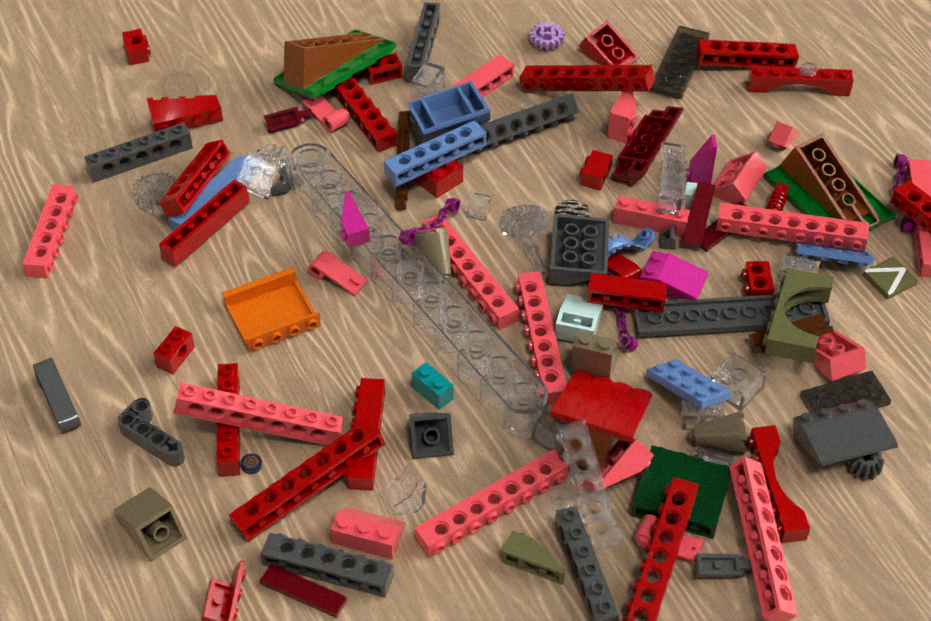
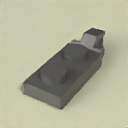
[694,553,753,578]

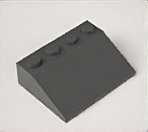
[548,214,609,285]
[793,399,898,466]

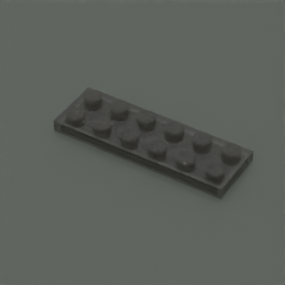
[650,25,710,100]

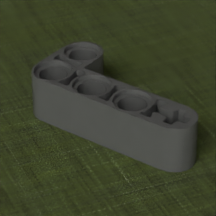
[33,357,81,433]
[118,398,185,467]

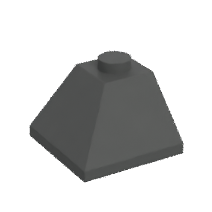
[409,412,454,458]

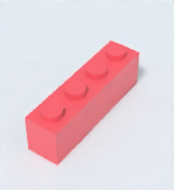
[452,55,514,98]
[613,195,690,238]

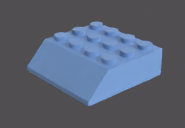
[407,80,490,142]

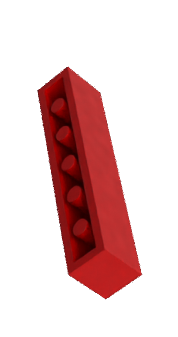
[159,180,250,267]
[344,378,385,491]

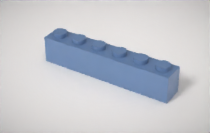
[169,155,258,231]

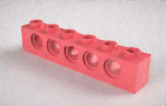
[22,184,78,278]

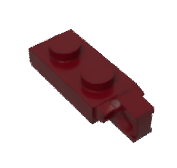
[263,106,313,132]

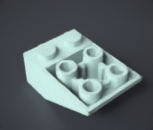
[555,294,604,342]

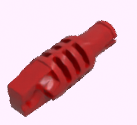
[766,183,789,211]

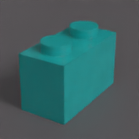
[411,362,454,410]

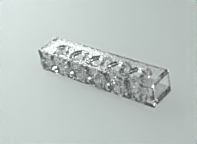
[657,142,688,215]
[556,418,624,552]

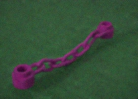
[892,153,916,233]
[399,198,460,246]
[607,268,638,352]

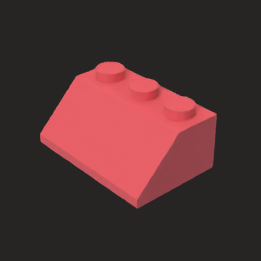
[713,151,767,204]
[330,507,406,559]

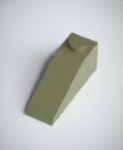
[502,531,565,585]

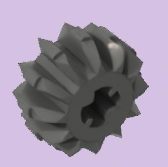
[847,452,884,480]

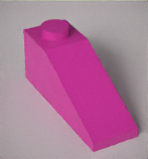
[685,135,717,184]
[339,191,370,248]

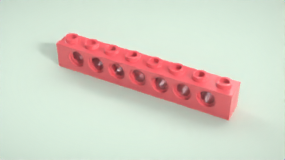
[716,202,869,252]
[421,214,519,330]
[515,271,567,405]
[173,382,343,446]
[415,449,569,557]
[729,456,798,621]

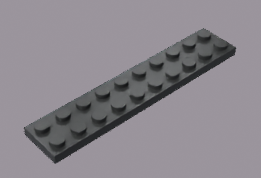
[633,295,830,337]

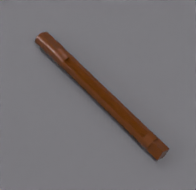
[395,110,410,210]

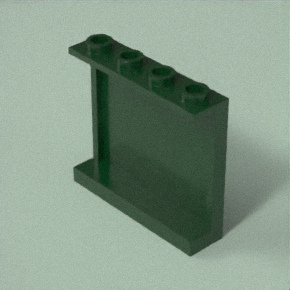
[631,445,731,539]

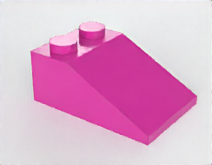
[640,251,709,301]

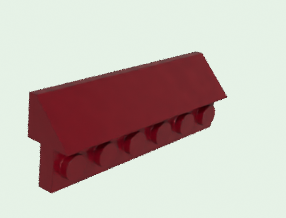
[612,106,684,187]

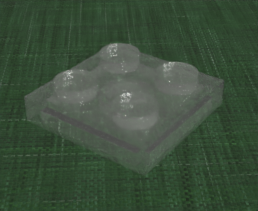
[236,152,280,200]

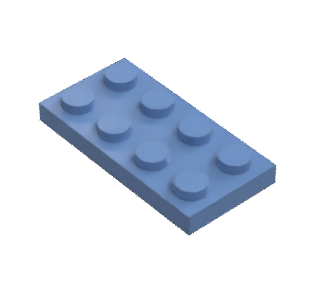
[795,242,874,267]
[646,359,732,409]

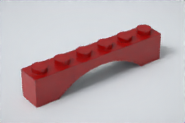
[747,66,853,96]
[747,425,810,543]

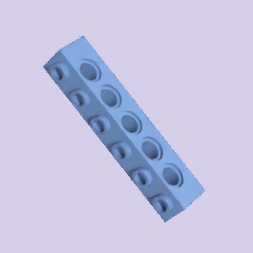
[384,120,486,187]

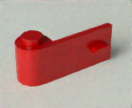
[607,252,642,279]

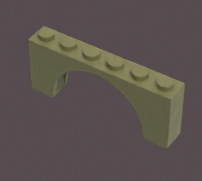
[763,268,834,364]

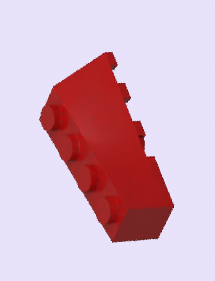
[147,95,223,132]

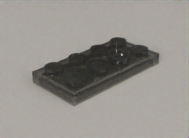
[800,370,891,413]

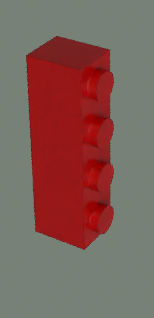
[587,273,667,313]

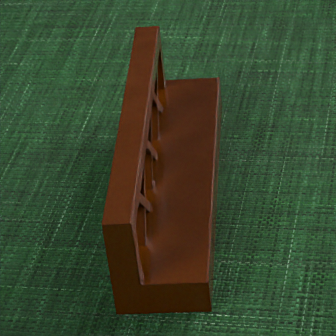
[749,313,834,353]

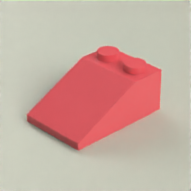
[607,92,637,144]
[813,329,866,381]
[582,438,654,490]

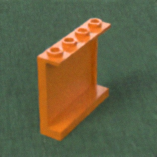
[222,267,321,352]

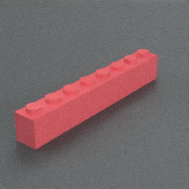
[905,159,931,277]

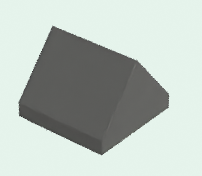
[659,225,676,249]

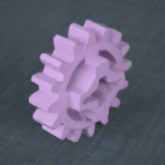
[529,21,565,50]

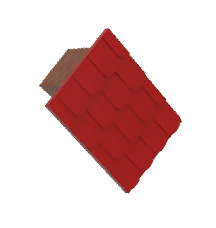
[550,370,653,472]

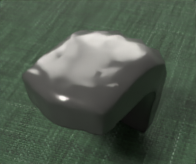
[271,168,291,195]

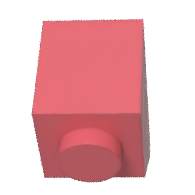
[768,121,799,149]

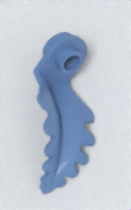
[608,227,655,257]

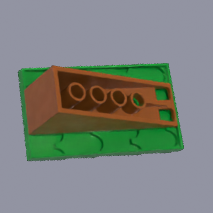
[274,29,396,99]
[764,134,896,231]

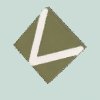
[863,257,918,299]

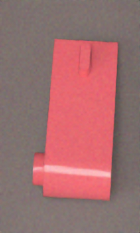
[302,95,350,132]
[308,251,368,296]
[634,514,704,563]

